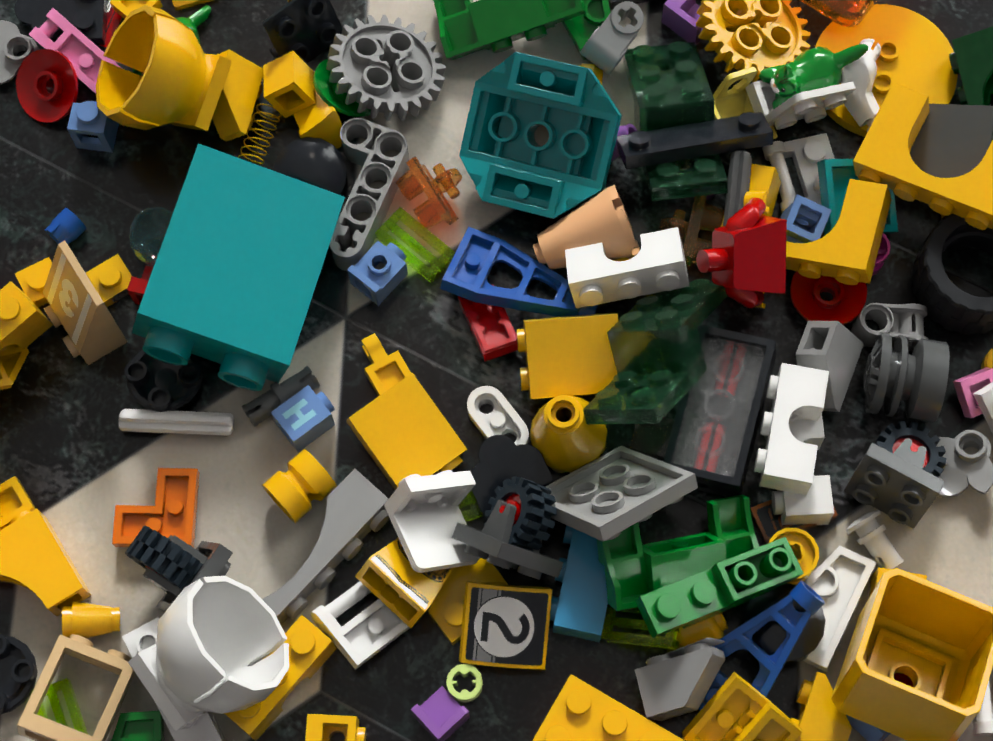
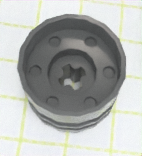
[863,332,950,423]

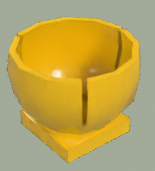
[96,5,232,131]

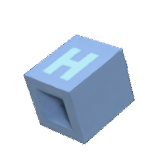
[271,385,335,452]

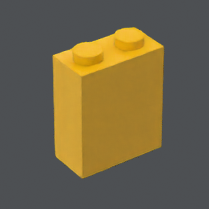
[516,313,624,399]
[346,372,467,490]

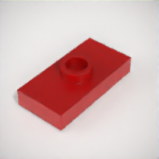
[458,284,518,361]

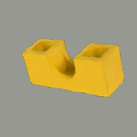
[224,615,337,741]

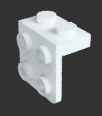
[745,80,856,130]
[384,470,480,573]

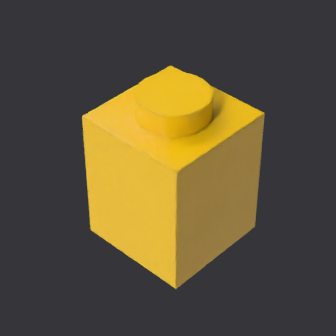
[263,51,316,118]

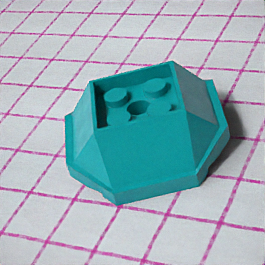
[459,52,622,219]

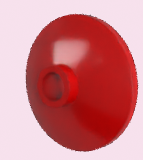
[16,49,78,123]
[790,271,867,325]

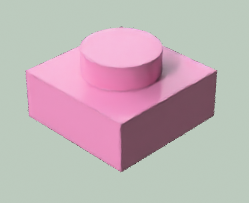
[953,367,993,418]

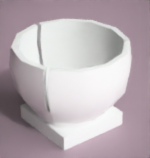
[128,576,289,731]

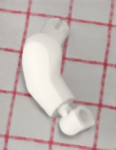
[841,38,881,132]

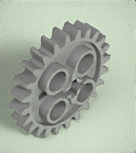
[326,15,446,121]

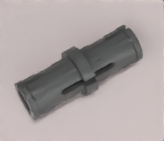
[242,366,320,427]

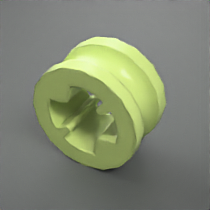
[446,664,483,703]

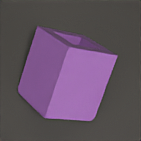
[661,0,703,47]
[411,686,470,741]

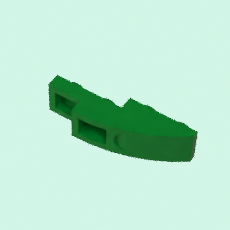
[635,537,804,638]

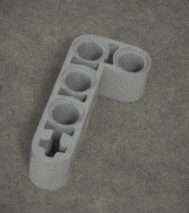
[330,118,409,271]

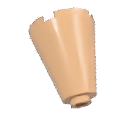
[533,184,640,270]

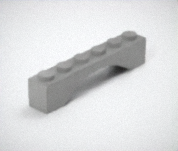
[262,468,389,625]

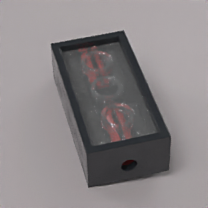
[663,324,776,497]

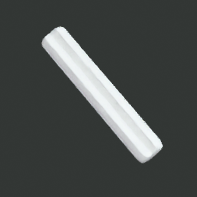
[118,409,234,436]

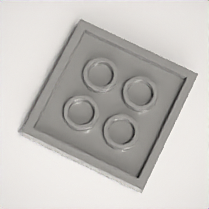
[546,446,698,542]

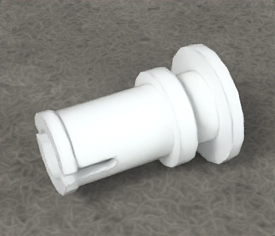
[846,510,904,569]

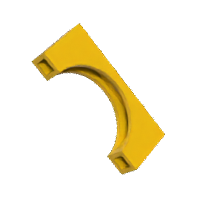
[0,509,92,616]

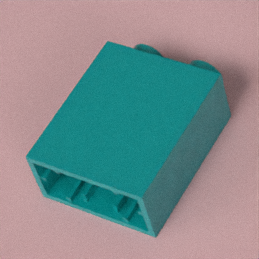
[132,143,345,391]

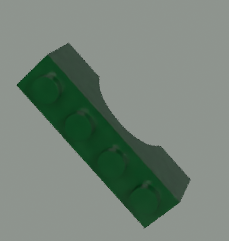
[949,26,993,106]

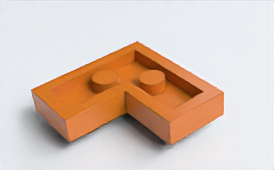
[112,468,200,548]

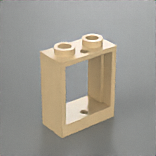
[17,634,135,741]

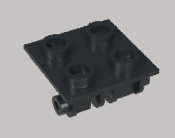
[262,0,343,63]

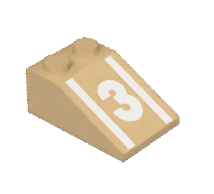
[43,240,128,365]

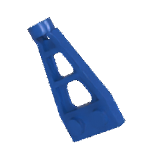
[440,226,599,317]
[699,580,825,710]

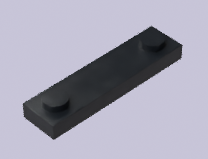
[617,112,773,170]

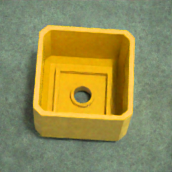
[831,568,993,741]

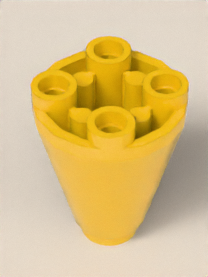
[530,395,607,473]

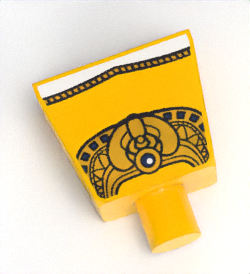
[355,538,453,628]

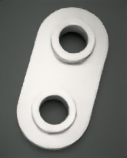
[467,386,529,445]

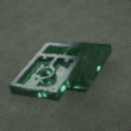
[623,41,728,201]
[583,279,727,424]

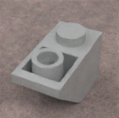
[795,321,864,412]
[635,643,725,721]

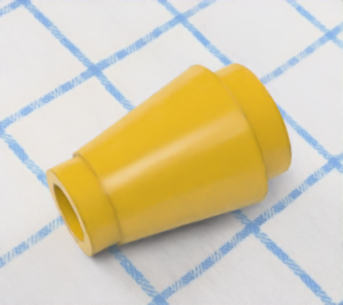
[62,601,120,638]

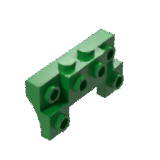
[433,0,587,61]
[597,494,759,611]

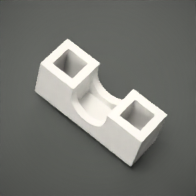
[565,227,689,309]
[754,363,829,495]
[764,408,834,525]

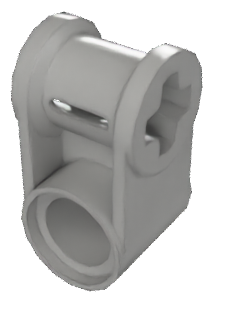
[580,1,644,75]
[851,302,928,351]

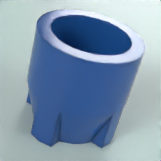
[45,207,87,244]

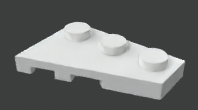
[803,546,877,672]

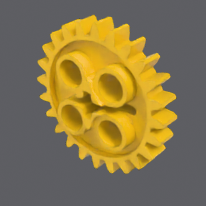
[696,0,811,82]

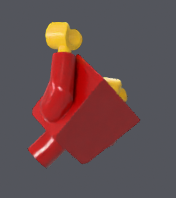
[696,191,787,309]

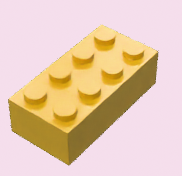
[532,674,685,741]

